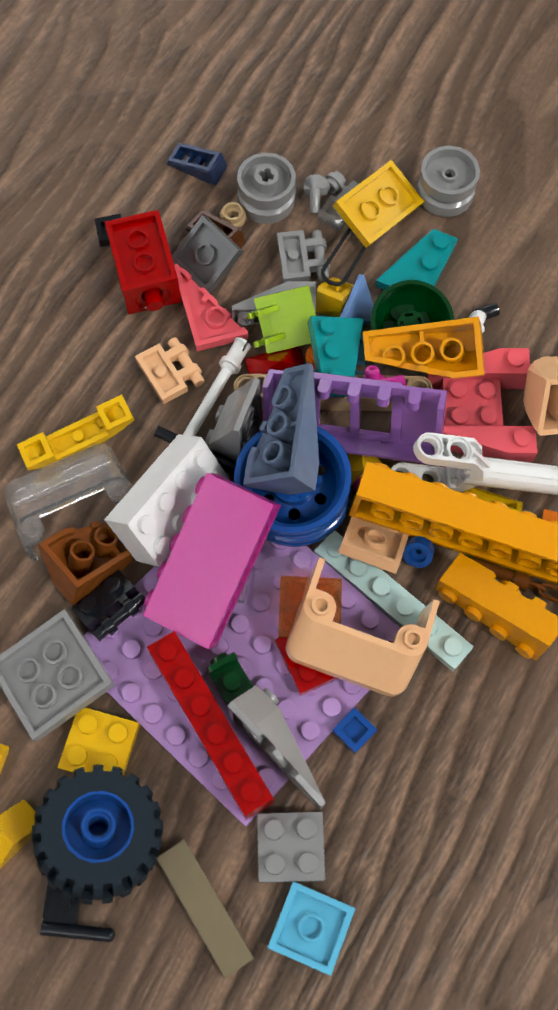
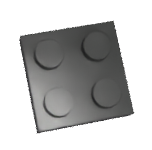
[172,215,244,294]

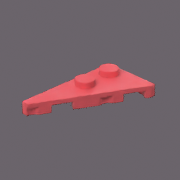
[174,264,248,351]

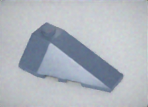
[243,363,319,495]

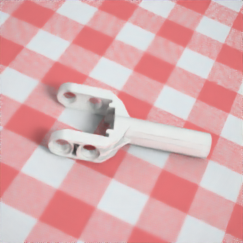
[391,433,558,495]

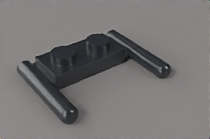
[40,884,115,942]

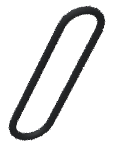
[321,227,367,286]

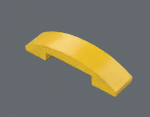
[17,394,134,470]

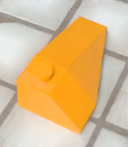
[363,317,485,379]

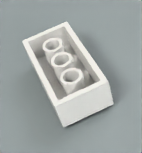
[104,434,230,567]

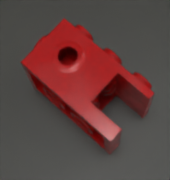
[105,209,181,315]

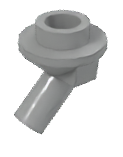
[304,174,330,213]

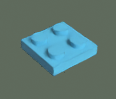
[268,881,356,976]

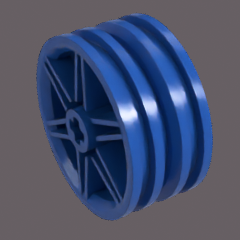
[234,426,352,547]

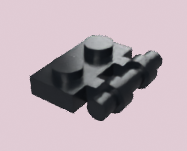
[71,569,145,642]

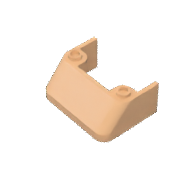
[286,557,440,697]

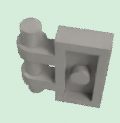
[277,230,330,283]

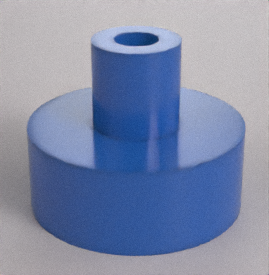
[403,536,435,568]

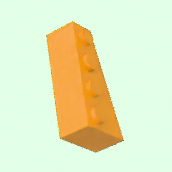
[435,553,558,661]

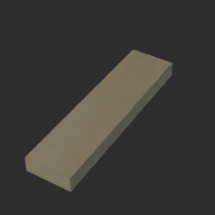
[157,839,255,979]

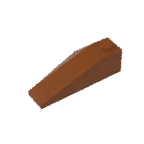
[38,521,135,606]

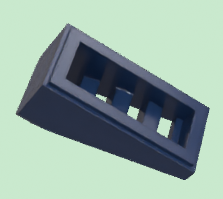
[167,142,227,185]

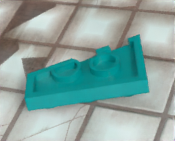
[375,229,458,290]
[308,316,364,397]

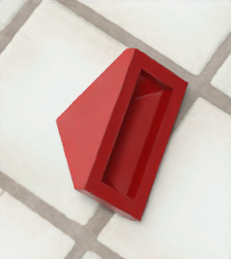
[244,347,305,374]

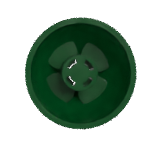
[370,280,455,330]

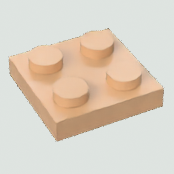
[338,517,409,574]

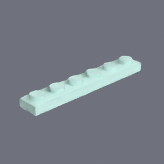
[314,531,474,672]

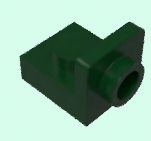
[207,652,253,705]

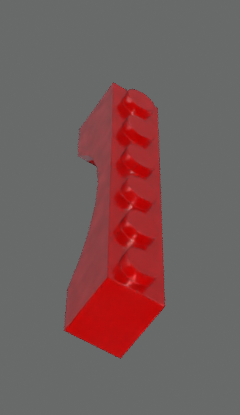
[147,631,274,820]

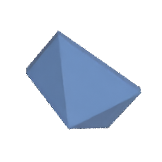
[340,274,374,327]

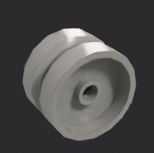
[417,146,480,217]
[237,153,296,224]

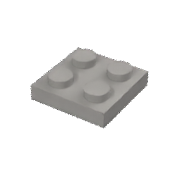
[257,812,325,883]

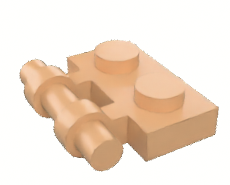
[135,337,205,405]

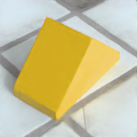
[316,277,354,317]
[0,799,35,869]

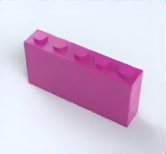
[143,473,281,649]

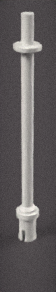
[183,337,251,436]

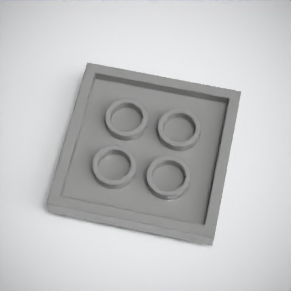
[0,609,115,742]

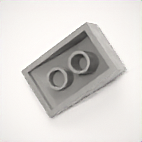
[205,378,261,462]

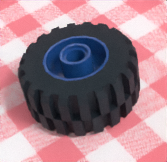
[32,765,163,905]

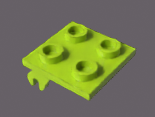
[246,285,316,354]

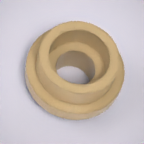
[220,202,246,228]

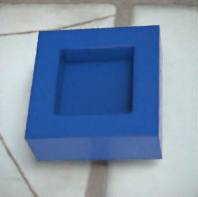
[332,707,377,754]

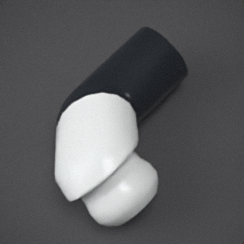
[469,303,500,333]

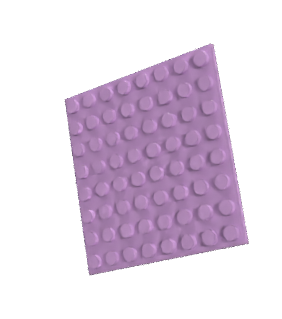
[84,540,401,827]

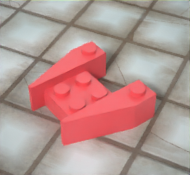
[426,348,538,462]

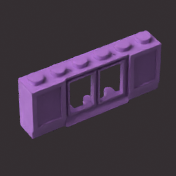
[262,369,447,464]

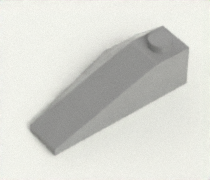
[227,685,326,810]

